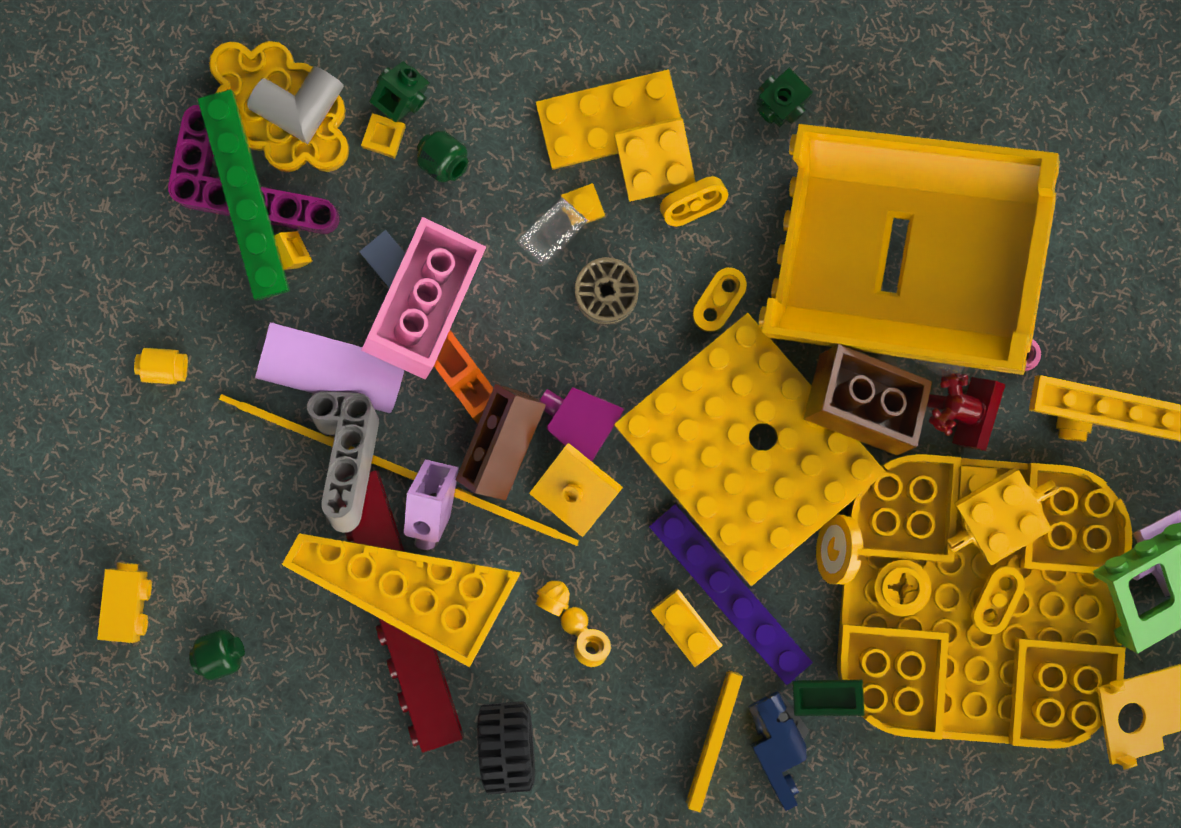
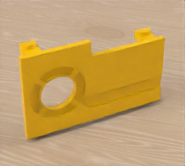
[1097,664,1181,770]

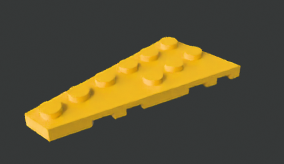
[282,533,521,667]

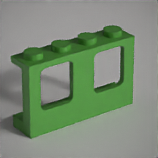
[1093,522,1181,654]

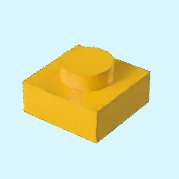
[361,113,406,159]
[561,183,605,229]
[275,231,313,270]
[958,466,997,500]

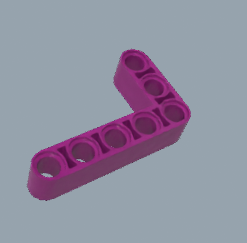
[168,105,340,234]

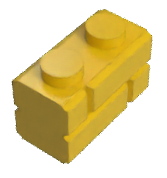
[650,589,723,667]

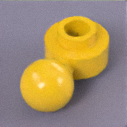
[561,607,611,667]

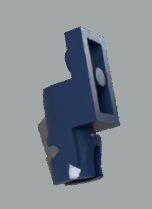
[748,691,809,811]

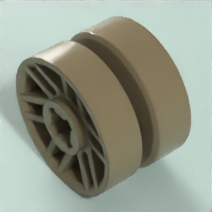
[575,257,639,325]

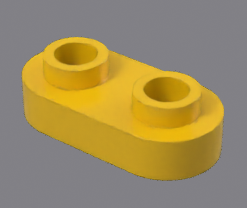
[660,176,728,227]
[693,268,747,332]
[971,566,1025,634]

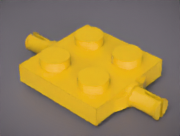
[946,468,1059,565]

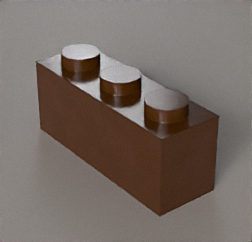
[455,384,546,500]

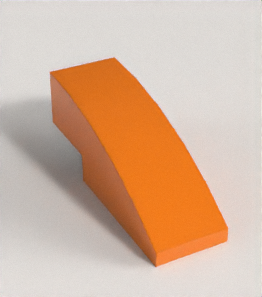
[434,330,493,424]

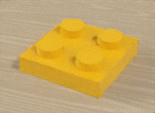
[614,117,696,202]

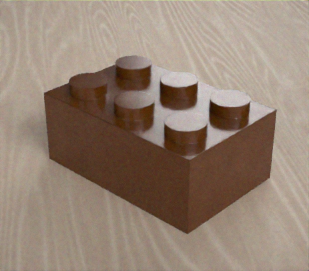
[804,344,932,455]

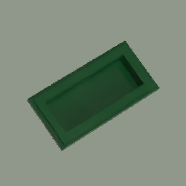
[792,679,865,716]

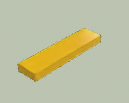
[686,670,743,812]

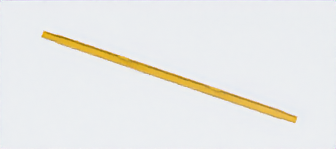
[219,394,579,546]

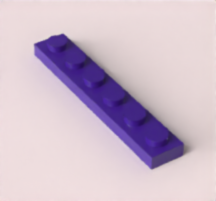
[649,504,813,686]

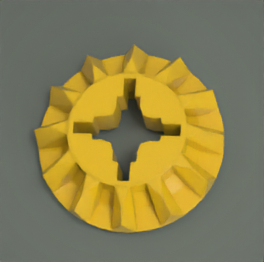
[874,559,931,616]

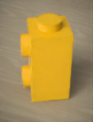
[97,562,152,643]

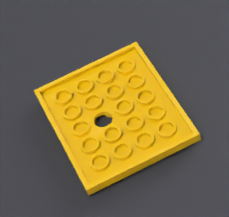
[614,313,886,587]

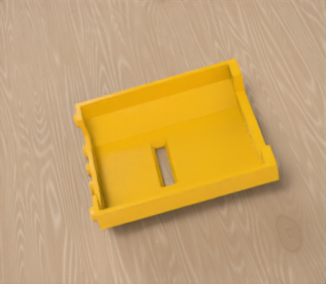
[759,124,1060,375]

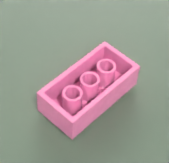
[361,217,486,380]

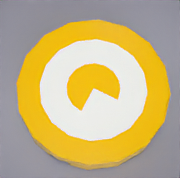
[816,514,863,585]

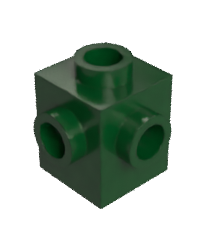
[369,61,430,122]
[756,67,813,128]

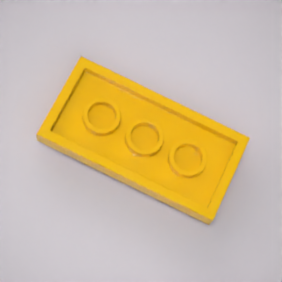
[536,69,681,170]

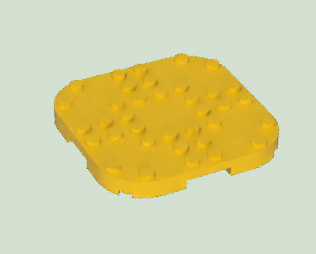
[837,454,1132,749]

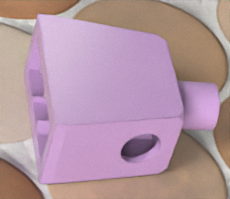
[404,459,459,550]

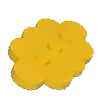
[209,41,349,172]

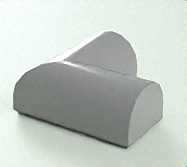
[247,66,344,145]

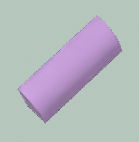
[255,322,404,413]

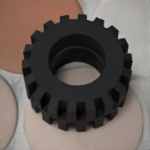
[477,701,535,794]

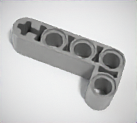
[307,391,379,533]

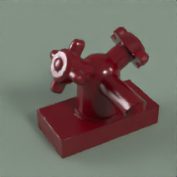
[927,373,1006,451]

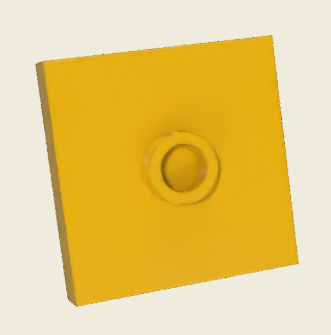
[529,443,623,537]

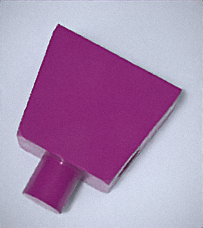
[539,387,624,462]

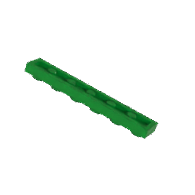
[198,89,290,301]

